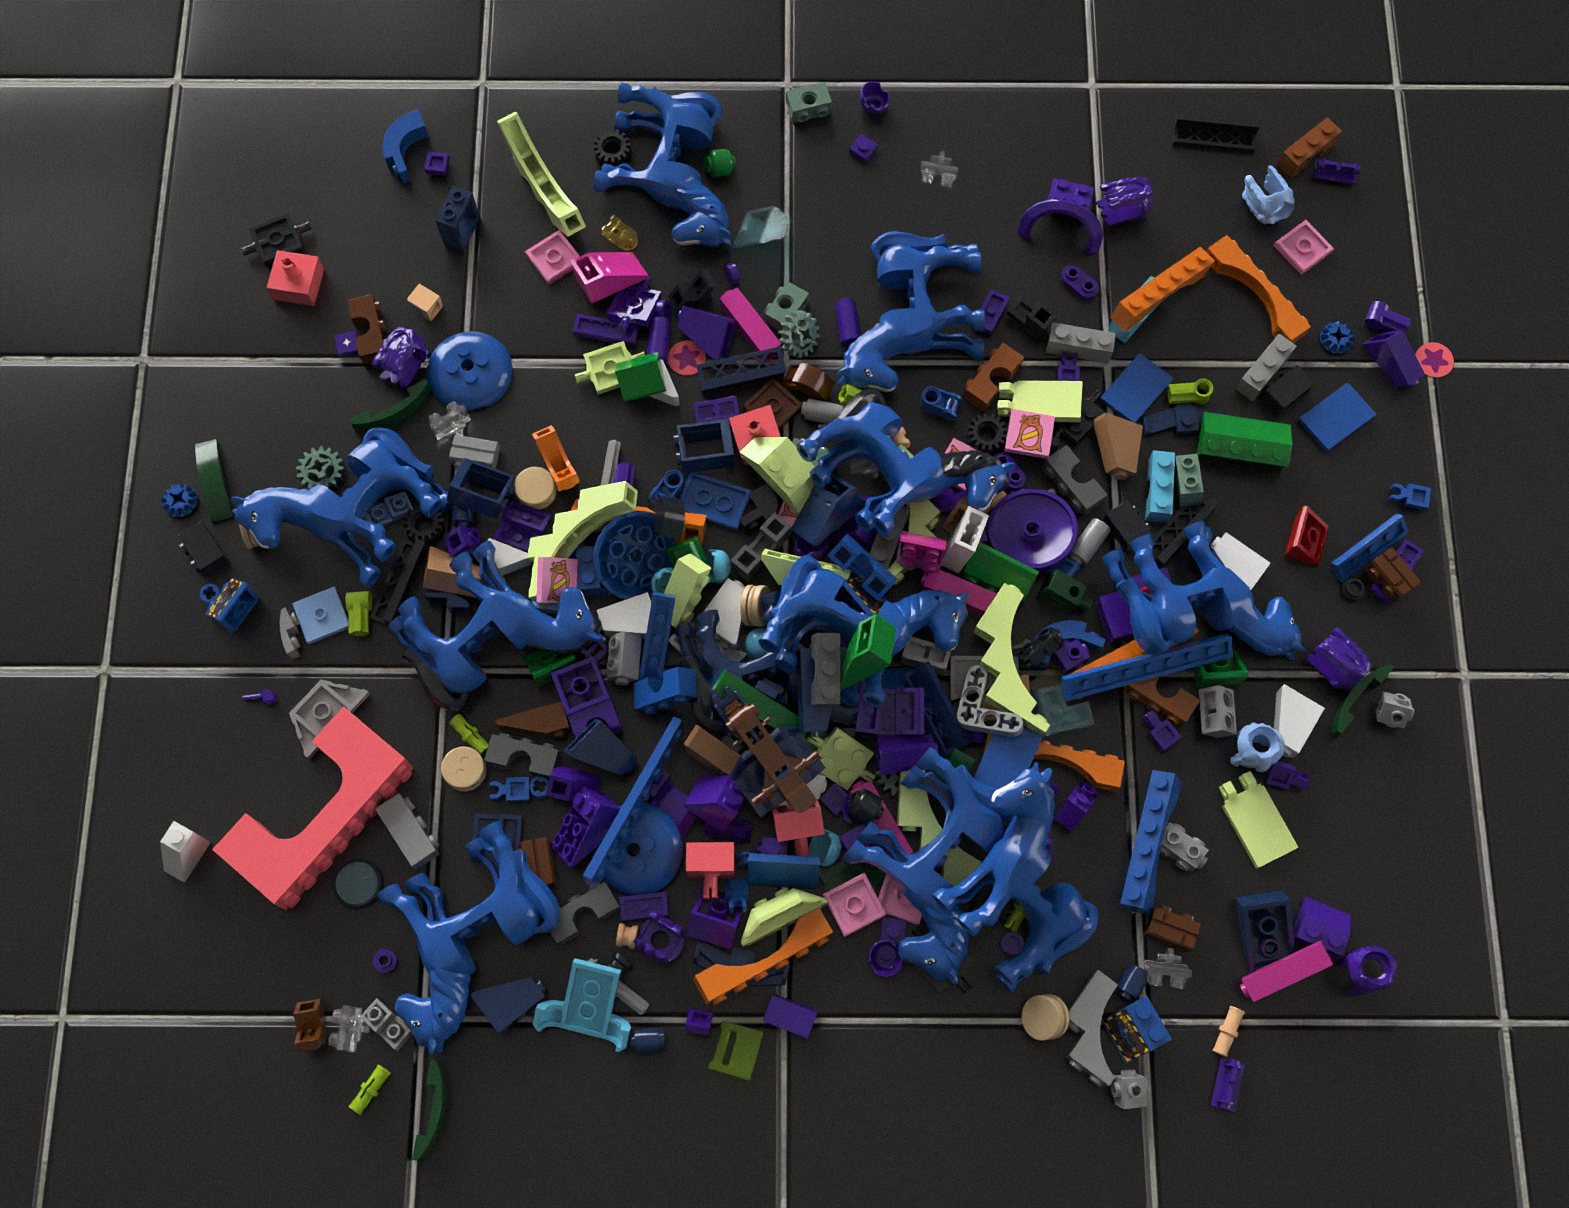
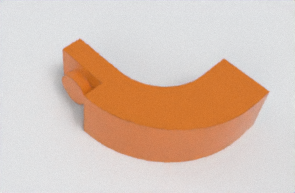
[532,425,580,492]

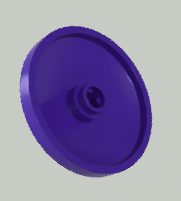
[988,489,1077,571]

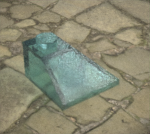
[733,206,791,249]

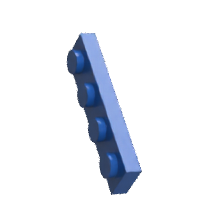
[1331,514,1408,583]
[639,592,676,681]

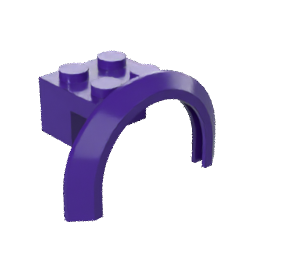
[1018,178,1103,254]

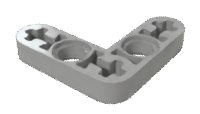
[957,665,1024,737]

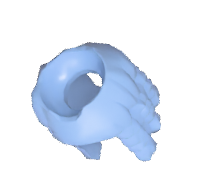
[1242,166,1295,224]
[1230,722,1285,773]

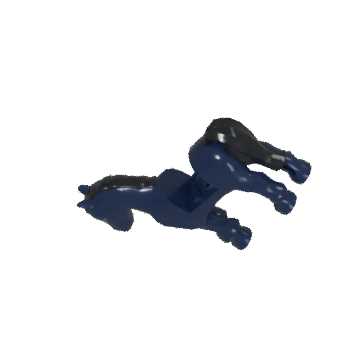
[674,591,866,733]

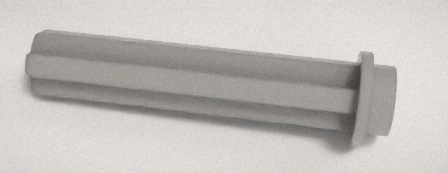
[601,440,621,486]
[588,958,649,1015]

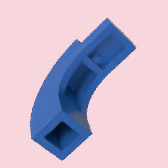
[383,109,429,184]
[1024,620,1106,670]

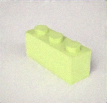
[664,553,711,628]

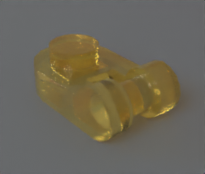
[600,215,638,250]

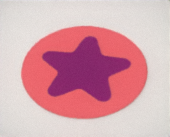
[668,340,706,375]
[1416,342,1454,377]

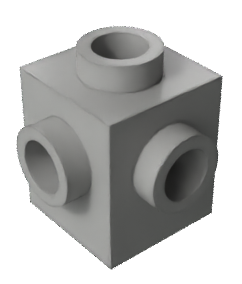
[1375,691,1414,729]
[1111,1070,1148,1109]

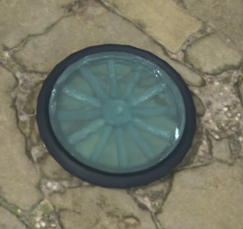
[333,859,382,908]

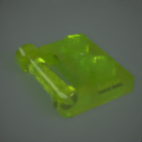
[708,1021,763,1081]

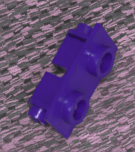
[1314,158,1360,184]
[705,818,753,844]
[1211,1058,1245,1113]

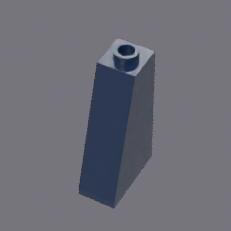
[796,647,846,737]

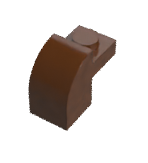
[781,363,835,401]
[293,998,327,1052]

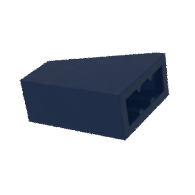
[563,718,638,776]
[470,977,547,1035]

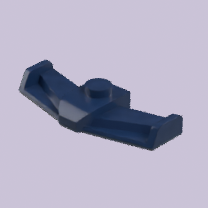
[1141,403,1230,437]
[693,939,791,986]

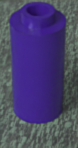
[835,298,861,348]
[647,317,671,364]

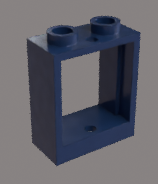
[435,186,480,253]
[674,419,735,474]
[447,458,515,519]

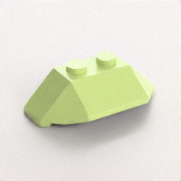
[739,437,816,515]
[761,549,851,585]
[741,888,828,949]

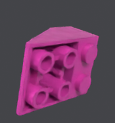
[570,252,649,303]
[896,531,946,573]

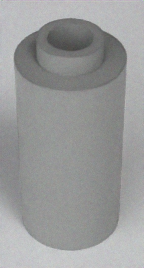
[801,398,845,424]
[1069,518,1111,566]

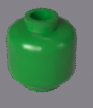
[704,149,736,177]

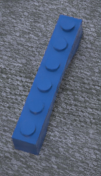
[1120,770,1182,915]

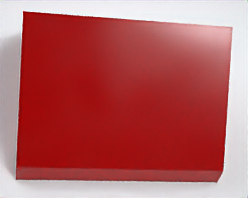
[1285,506,1329,566]

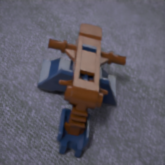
[712,686,825,817]

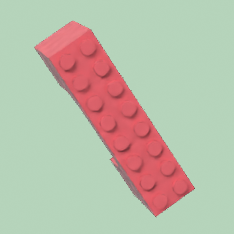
[212,707,414,911]

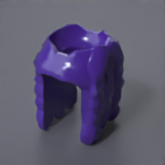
[1096,177,1153,226]
[372,327,428,388]
[1306,628,1372,691]
[633,911,684,964]
[1337,945,1397,996]

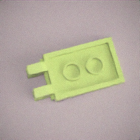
[997,381,1082,422]
[1218,771,1299,869]

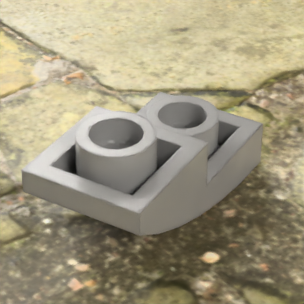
[280,607,301,660]
[360,998,413,1051]

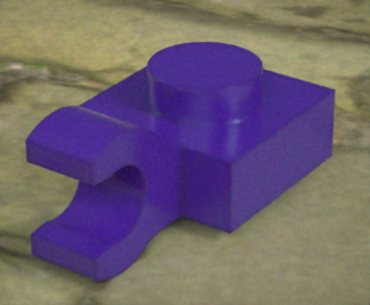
[931,489,968,515]
[1142,710,1181,752]
[1266,761,1310,790]

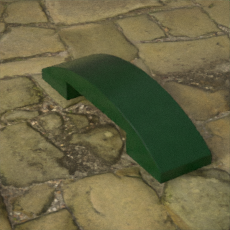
[349,379,432,432]
[195,439,234,524]
[1331,664,1394,739]
[412,1059,447,1161]

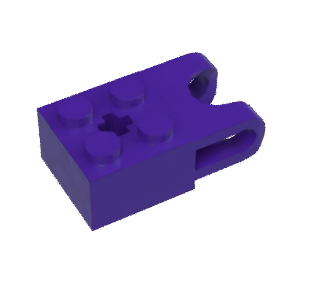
[551,656,623,737]

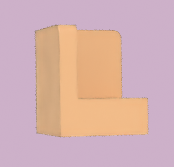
[407,284,443,321]

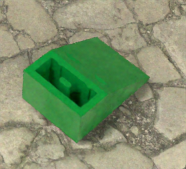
[840,613,896,691]

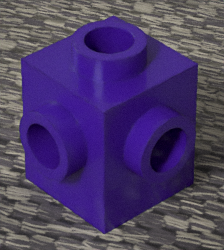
[444,526,482,558]
[1052,638,1090,676]

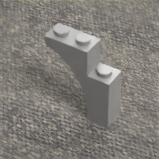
[1066,970,1118,1087]

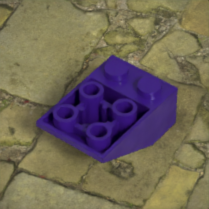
[551,785,621,868]

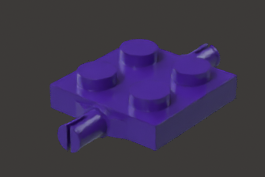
[607,278,662,333]

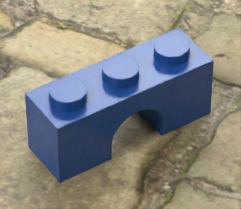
[828,534,897,601]
[633,667,697,715]

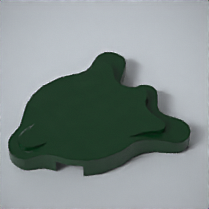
[819,861,886,896]

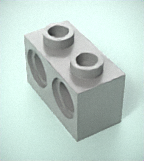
[900,636,951,676]
[1199,685,1237,738]

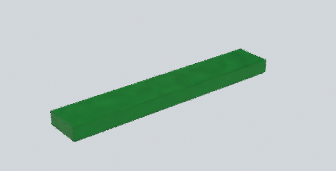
[712,669,829,752]

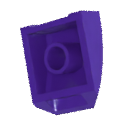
[651,782,700,841]

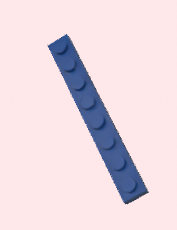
[1061,633,1233,701]
[583,717,684,887]

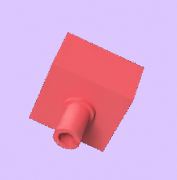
[266,250,324,306]
[729,405,781,465]
[772,799,825,856]
[686,842,735,899]

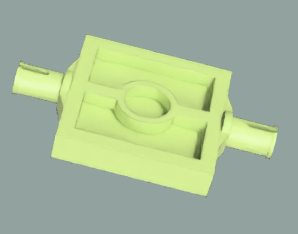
[575,341,645,395]
[807,727,875,791]

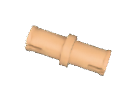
[1212,1006,1245,1057]

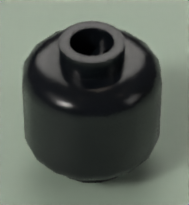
[847,789,884,824]

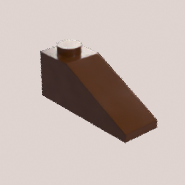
[495,701,571,739]

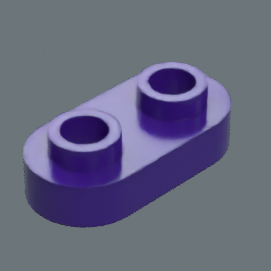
[1061,265,1099,301]
[993,453,1026,492]

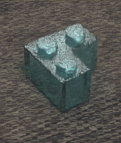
[1034,684,1094,737]

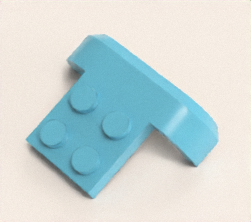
[533,958,631,1052]

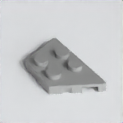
[289,680,370,760]

